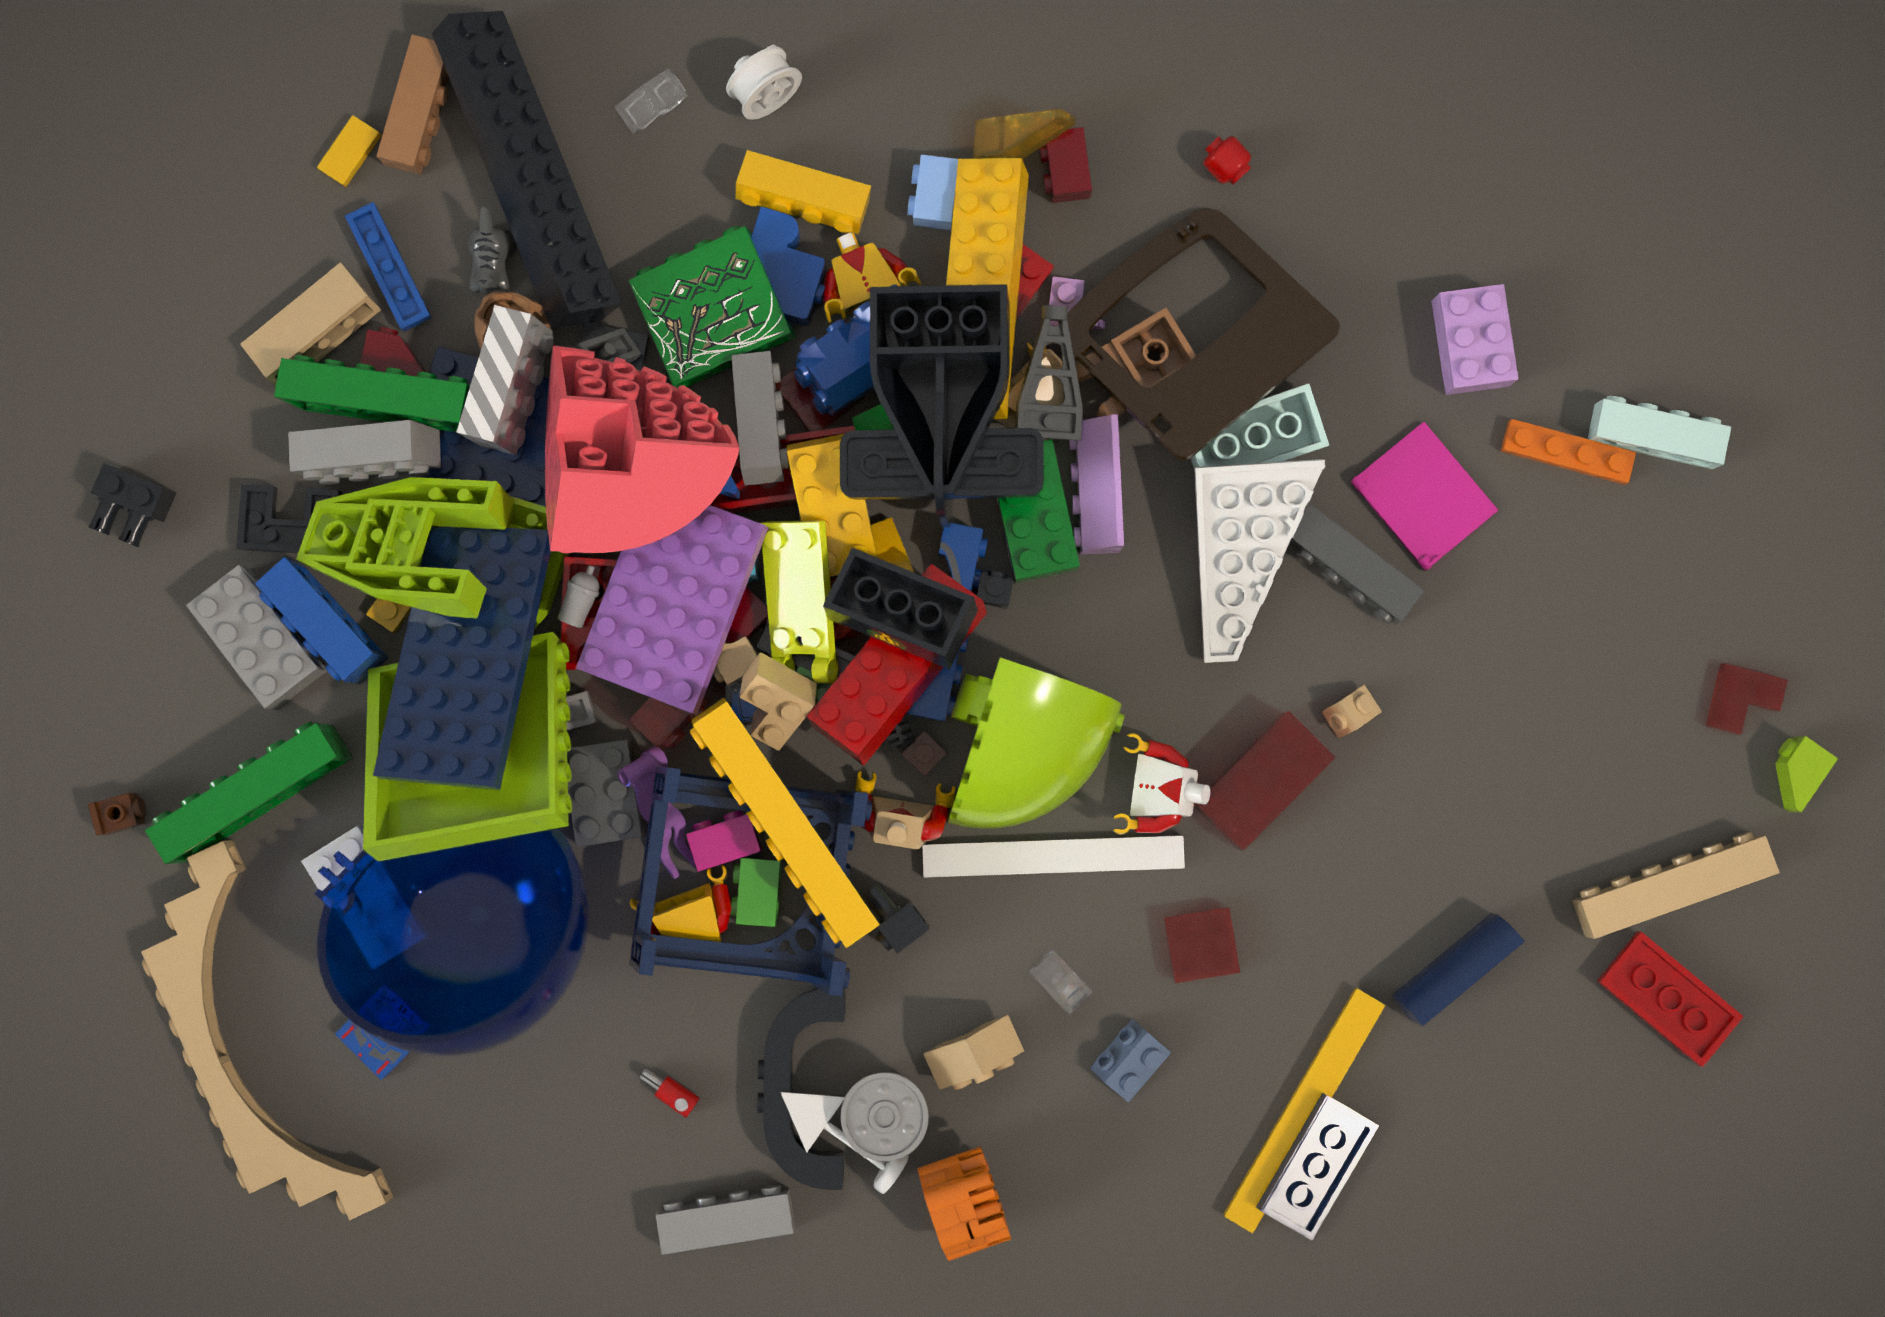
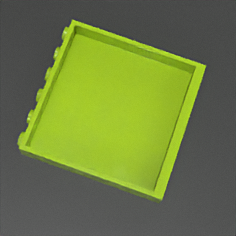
[363,632,572,862]

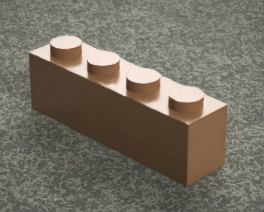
[376,34,449,175]

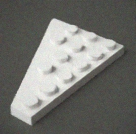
[1194,459,1325,663]

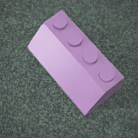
[1069,414,1124,555]

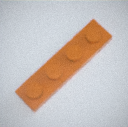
[1500,419,1636,485]

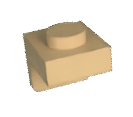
[1322,684,1382,738]

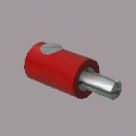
[640,1069,700,1118]

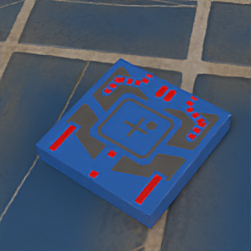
[335,986,430,1080]

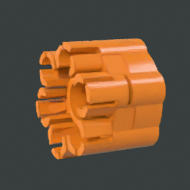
[917,1146,1012,1261]

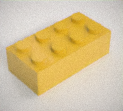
[786,434,877,576]

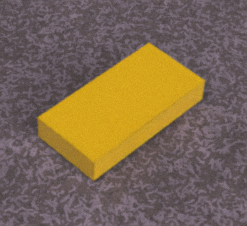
[317,115,382,188]

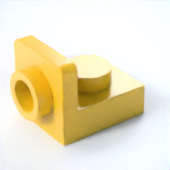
[366,598,411,634]

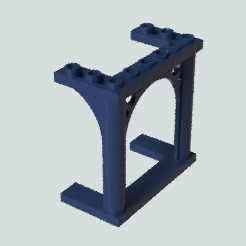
[629,766,872,996]

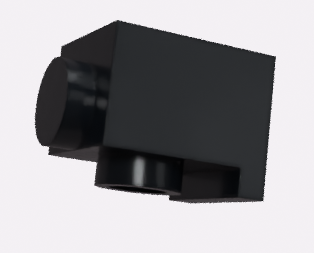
[977,570,1013,609]

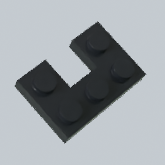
[236,484,342,554]

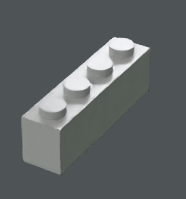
[731,351,789,486]
[656,1185,795,1255]

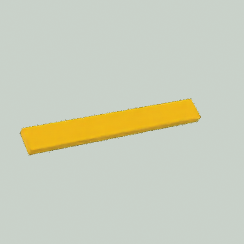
[1223,988,1386,1234]

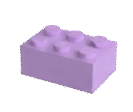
[1431,284,1519,395]

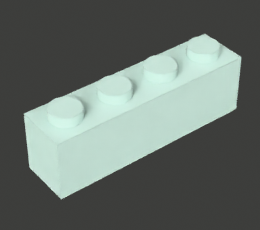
[1588,396,1731,469]

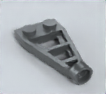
[1015,305,1083,441]

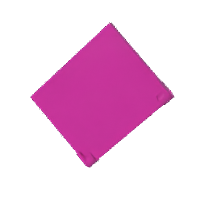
[1351,422,1499,571]

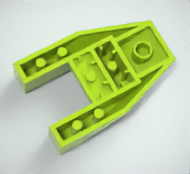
[296,477,514,618]

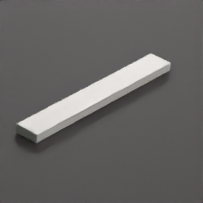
[922,836,1185,878]

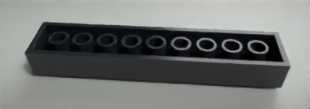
[432,11,622,329]

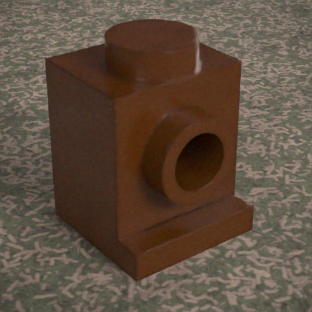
[88,793,146,836]

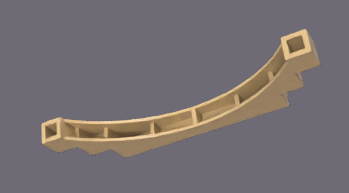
[141,840,394,1221]

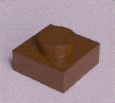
[901,731,947,777]

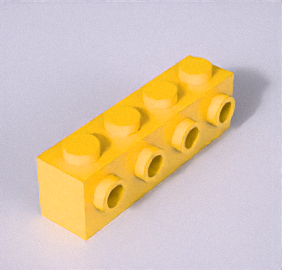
[736,150,871,234]

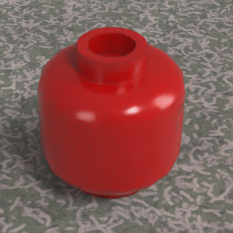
[1204,136,1251,185]

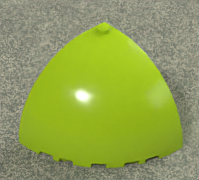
[948,658,1125,829]

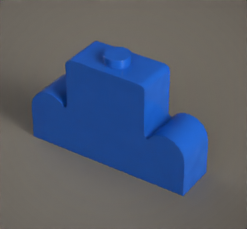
[752,207,826,326]

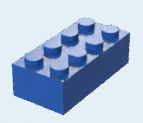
[255,557,389,684]

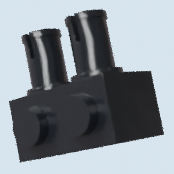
[88,463,176,547]
[863,882,930,954]

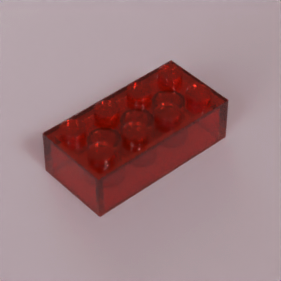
[1194,711,1336,851]

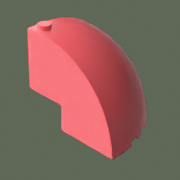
[545,346,739,554]

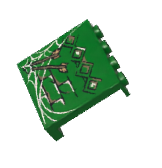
[628,226,797,388]

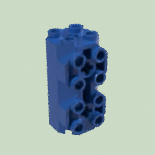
[794,284,897,416]

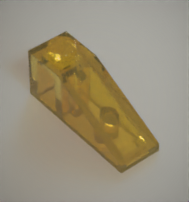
[974,109,1076,160]

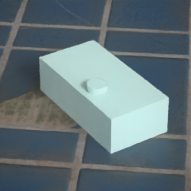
[1190,384,1329,471]

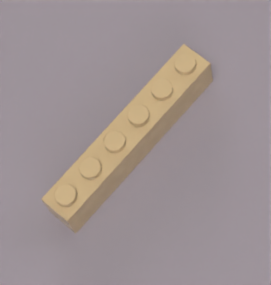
[1572,831,1780,939]

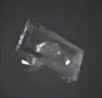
[1029,949,1093,1015]

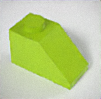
[1775,736,1838,812]

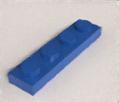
[345,202,432,332]

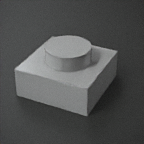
[566,691,597,731]

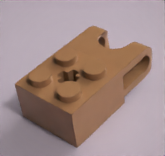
[1075,307,1196,417]

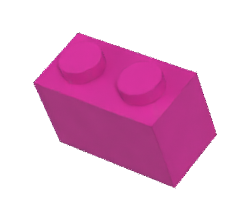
[686,810,763,872]

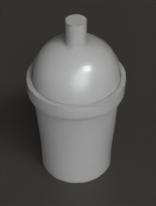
[557,565,600,628]

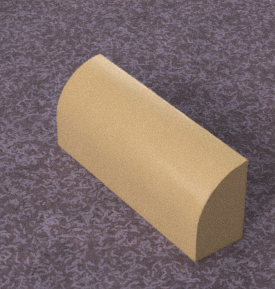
[240,262,381,386]

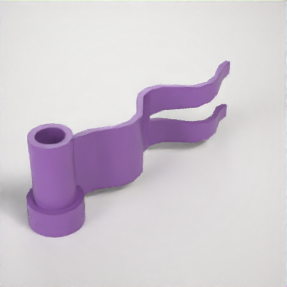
[617,746,696,879]

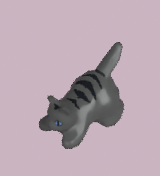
[468,206,516,294]

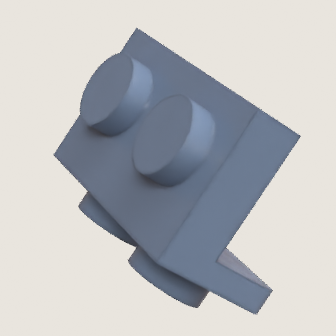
[1091,1020,1171,1103]

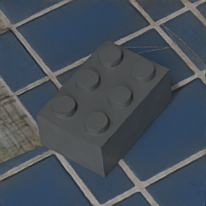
[567,739,646,847]

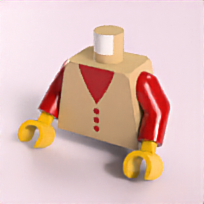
[854,771,955,849]

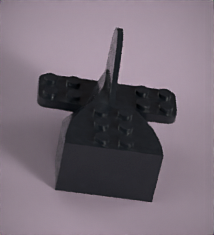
[840,284,1044,527]

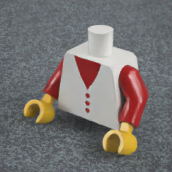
[1113,733,1210,835]

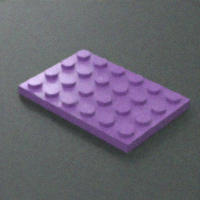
[576,505,769,715]

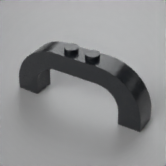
[757,988,846,1190]

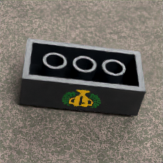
[823,548,978,669]

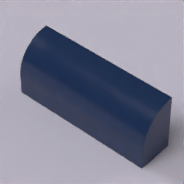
[1391,913,1525,1026]

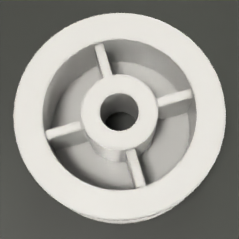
[726,45,802,120]

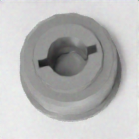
[841,1072,929,1162]

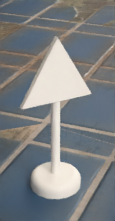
[780,1092,909,1194]

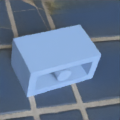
[907,154,958,230]

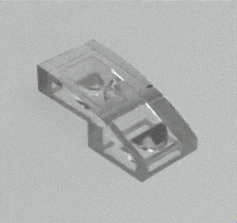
[614,69,689,134]

